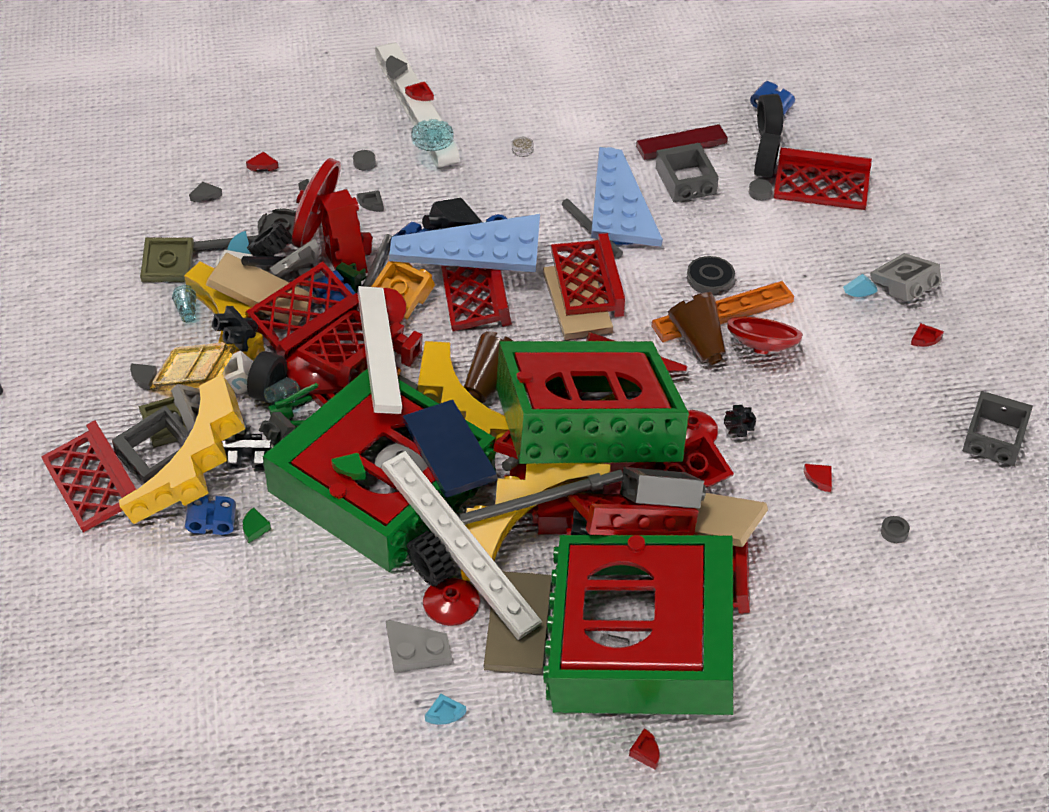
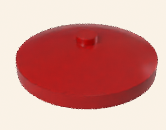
[292,157,341,248]

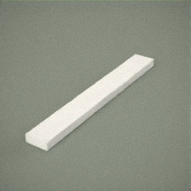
[358,286,402,414]
[381,451,542,640]

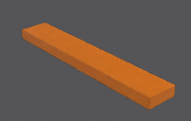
[651,281,794,342]

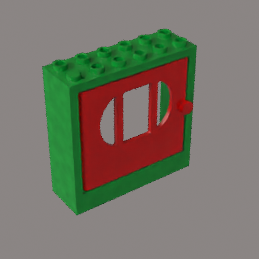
[496,341,689,464]
[262,368,496,572]
[543,535,733,715]

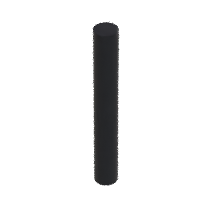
[241,256,287,266]

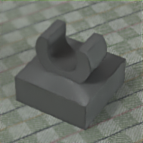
[259,412,295,446]

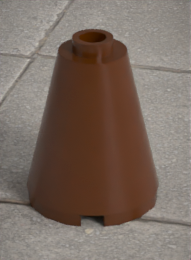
[668,292,726,365]
[464,331,513,403]

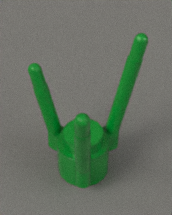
[268,383,319,426]

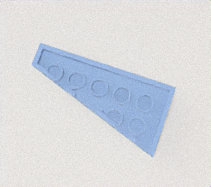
[591,147,663,247]
[389,214,540,272]

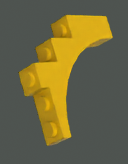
[184,261,265,385]
[418,341,509,442]
[119,374,246,524]
[461,463,610,581]

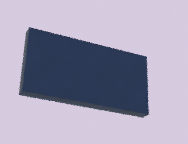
[403,399,497,498]

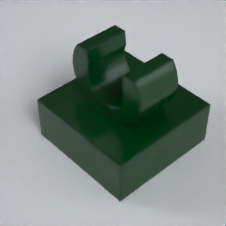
[336,262,366,294]

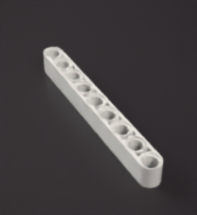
[375,42,460,168]

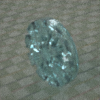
[411,119,454,151]

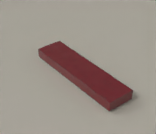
[636,124,728,160]

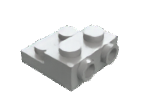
[870,253,942,301]

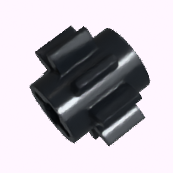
[724,404,756,437]

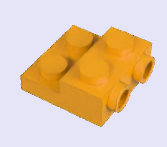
[371,261,435,320]

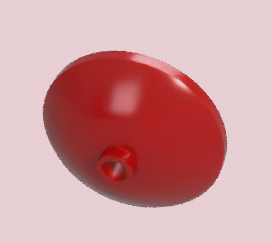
[727,317,803,354]
[286,342,355,394]

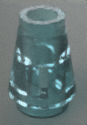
[172,285,196,323]
[264,378,300,403]

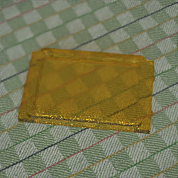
[150,342,236,392]

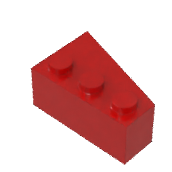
[319,189,368,273]

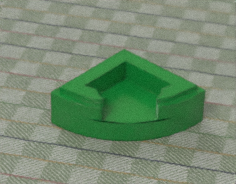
[331,453,366,480]
[242,507,271,543]

